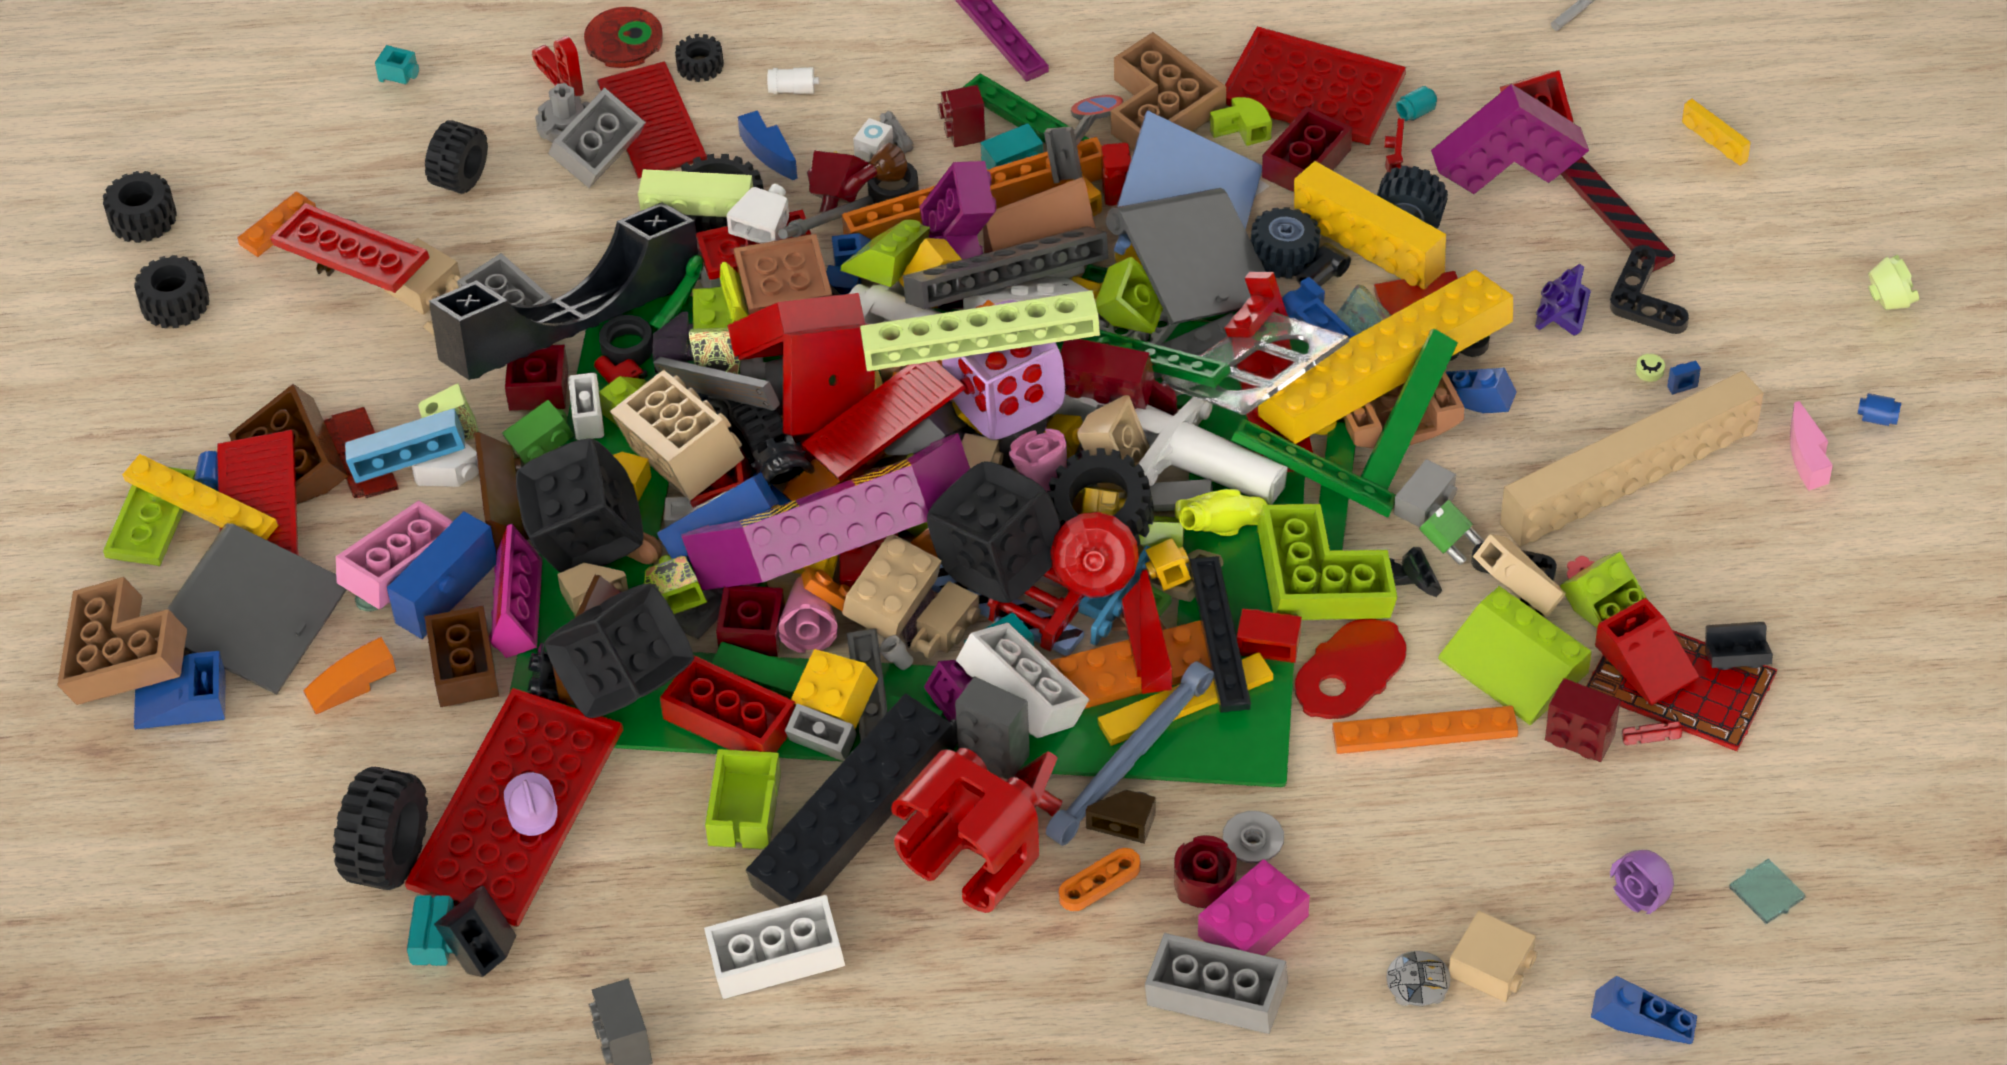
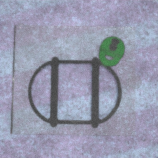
[1160,312,1350,415]

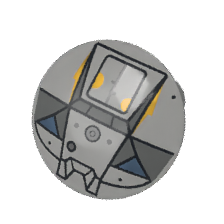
[1386,951,1450,1006]

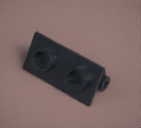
[527,642,559,702]

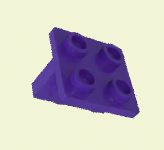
[1535,264,1591,336]

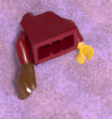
[807,142,908,213]

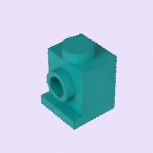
[375,45,419,85]

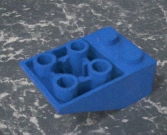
[134,651,226,730]

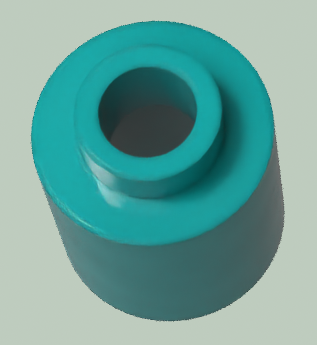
[1396,86,1437,121]

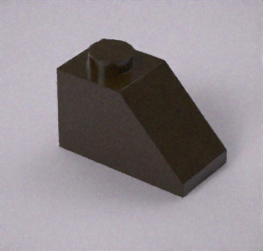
[1085,789,1156,844]

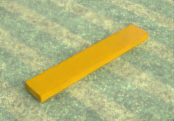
[1098,653,1273,746]

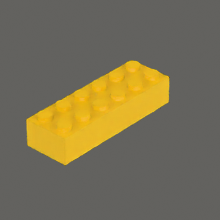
[1294,161,1446,289]

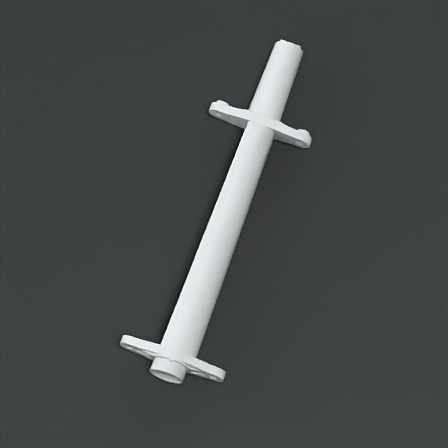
[849,281,1288,505]

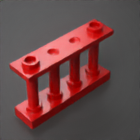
[987,567,1084,652]

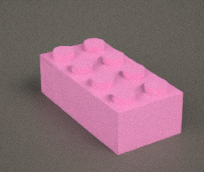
[336,500,453,610]

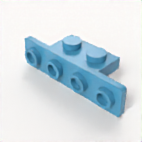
[1078,546,1150,646]

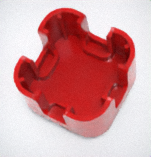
[891,748,1039,913]

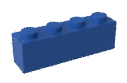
[657,472,779,562]

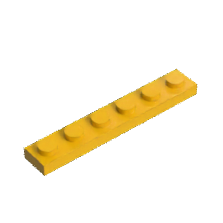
[122,454,278,540]

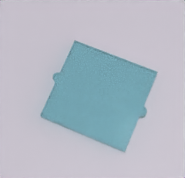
[1729,859,1806,924]

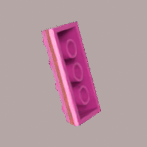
[489,524,542,658]

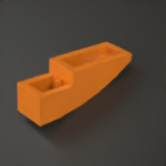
[303,637,397,714]

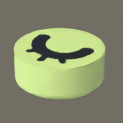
[1635,354,1665,382]

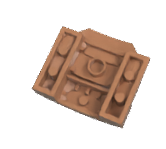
[1343,372,1464,448]

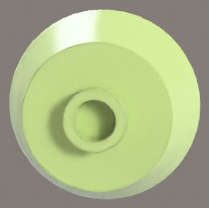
[1868,255,1919,310]

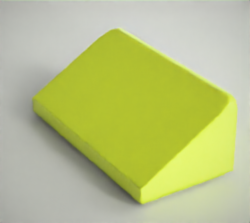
[720,262,749,322]

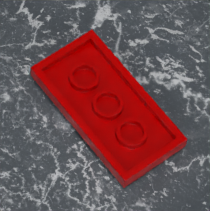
[696,209,811,280]

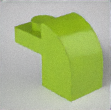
[1210,97,1272,146]

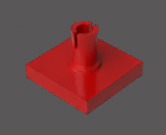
[1015,751,1063,817]

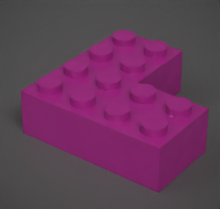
[1431,84,1589,194]
[919,161,996,309]

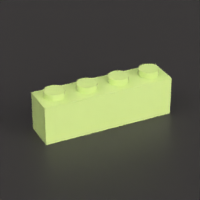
[638,169,753,217]

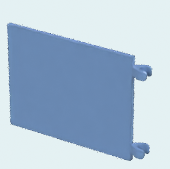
[1114,111,1262,255]

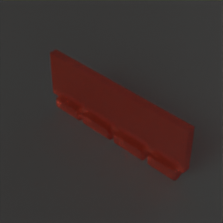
[324,407,399,498]

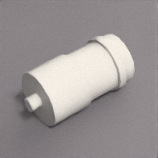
[767,67,819,94]

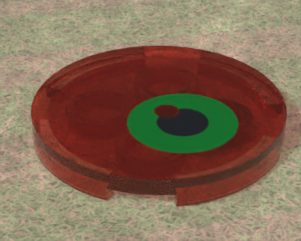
[584,7,663,68]

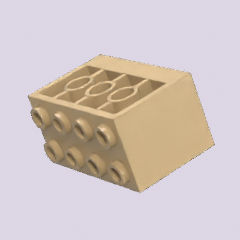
[610,370,744,501]

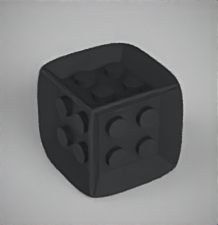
[516,438,644,573]
[927,461,1061,603]
[545,584,694,718]

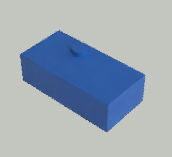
[387,511,497,639]

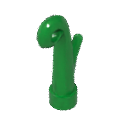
[649,255,703,339]

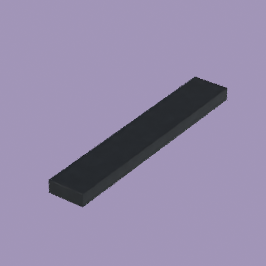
[1189,556,1251,713]

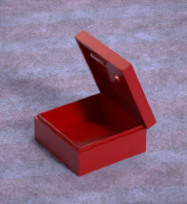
[727,293,875,436]

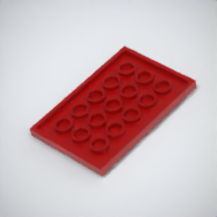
[1225,26,1406,146]

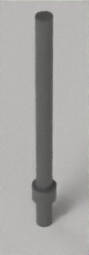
[778,196,874,239]

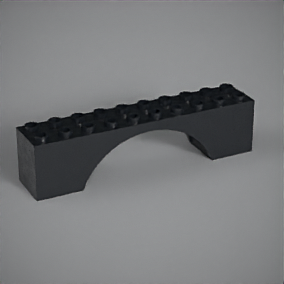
[429,202,701,380]

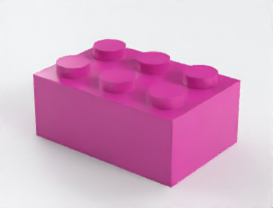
[1198,859,1310,956]

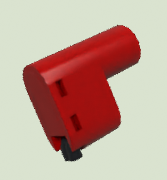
[594,356,648,384]

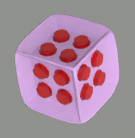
[942,300,1065,440]

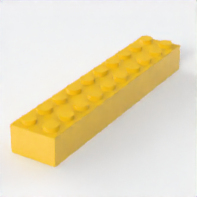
[1257,269,1513,444]

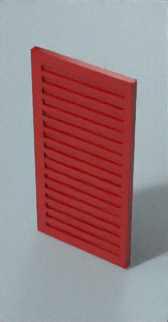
[597,61,707,179]
[801,361,966,481]
[217,430,299,556]

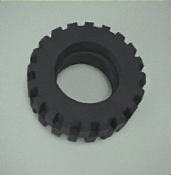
[333,766,428,890]

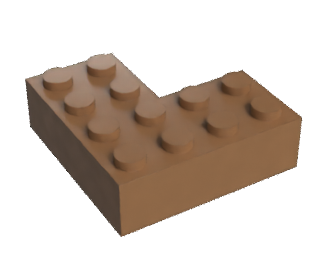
[1111,32,1226,151]
[57,577,187,705]

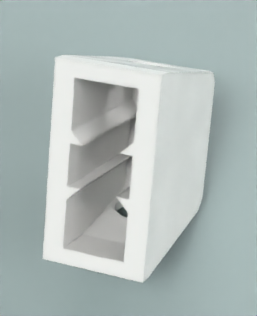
[727,184,789,244]

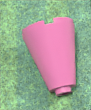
[1009,428,1067,492]
[778,576,838,653]

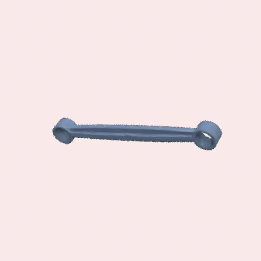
[1046,661,1214,846]

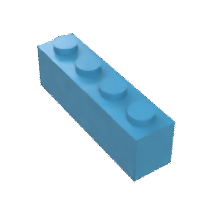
[345,408,465,483]

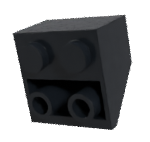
[434,885,517,977]

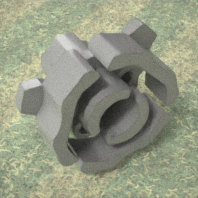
[535,83,589,144]

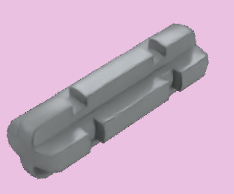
[880,111,913,154]

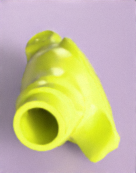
[1175,489,1267,536]

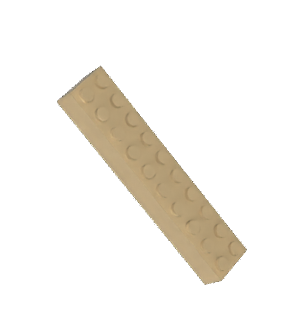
[1500,370,1764,547]

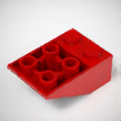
[1595,598,1699,706]

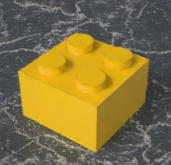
[791,649,878,729]

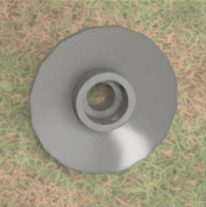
[1223,811,1284,863]

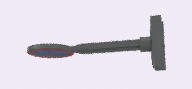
[1044,95,1124,183]

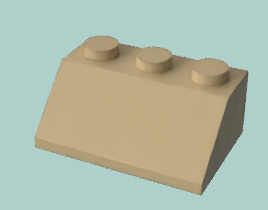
[1077,395,1150,499]

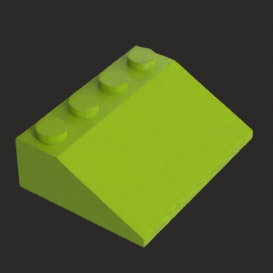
[1438,586,1592,726]

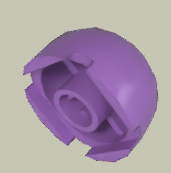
[1610,850,1674,914]

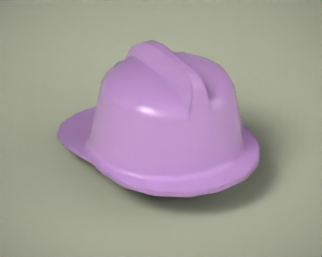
[504,773,557,836]

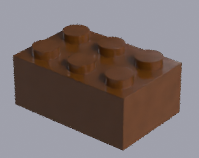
[424,606,499,707]

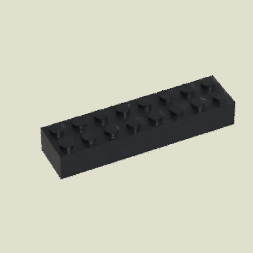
[746,693,957,907]

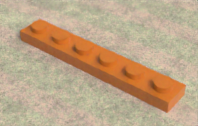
[1332,706,1518,754]

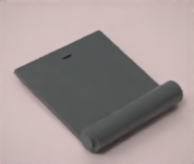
[1106,188,1266,325]
[167,523,347,695]

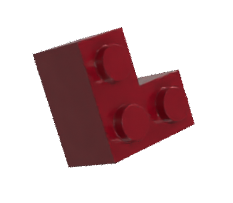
[937,85,986,148]

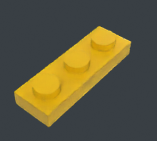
[1682,98,1751,166]

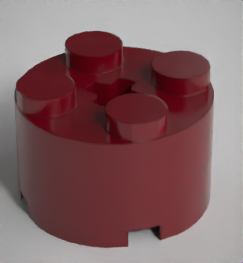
[1174,835,1237,908]

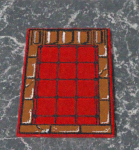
[1586,630,1778,752]

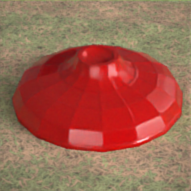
[1051,512,1139,598]

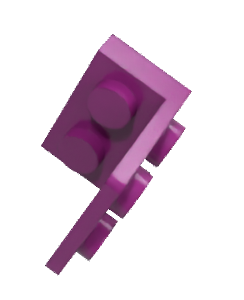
[924,660,973,722]

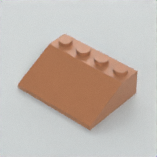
[983,177,1096,254]

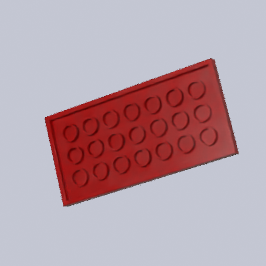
[405,688,623,927]

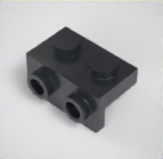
[1705,621,1773,670]

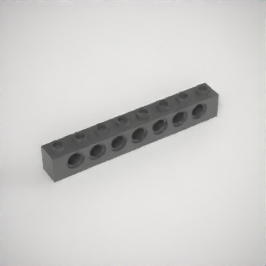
[903,226,1109,309]

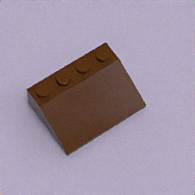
[228,384,348,504]

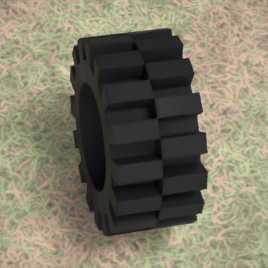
[675,34,724,82]

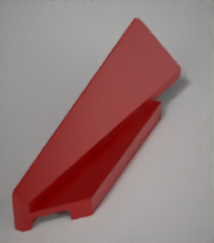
[1122,569,1172,694]

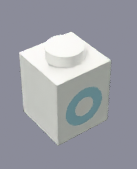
[853,118,894,162]

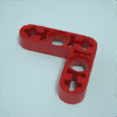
[532,36,584,97]

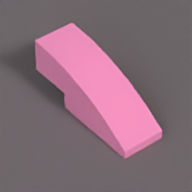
[1790,401,1833,491]

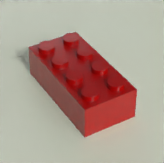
[660,655,796,753]

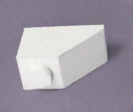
[412,442,479,487]

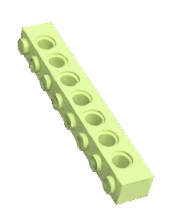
[860,290,1100,371]

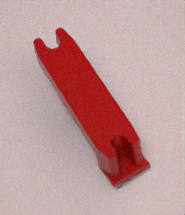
[1384,118,1405,172]

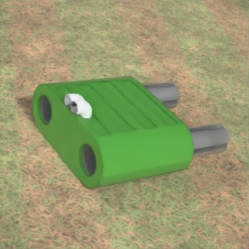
[1419,500,1484,565]

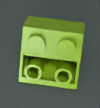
[1559,552,1647,628]

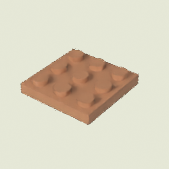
[734,234,832,315]

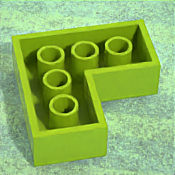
[1257,504,1397,620]

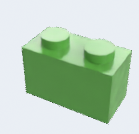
[502,400,574,465]

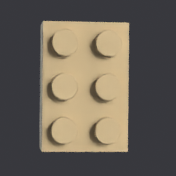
[842,534,942,638]

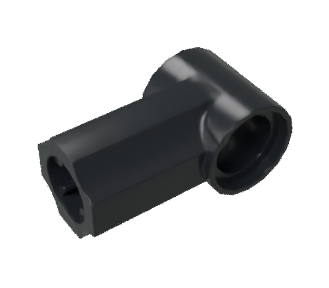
[1296,242,1351,287]

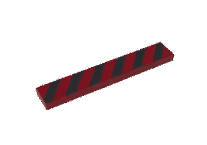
[1560,157,1675,272]

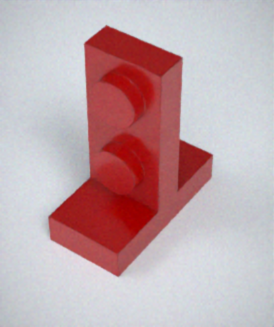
[1225,272,1289,338]

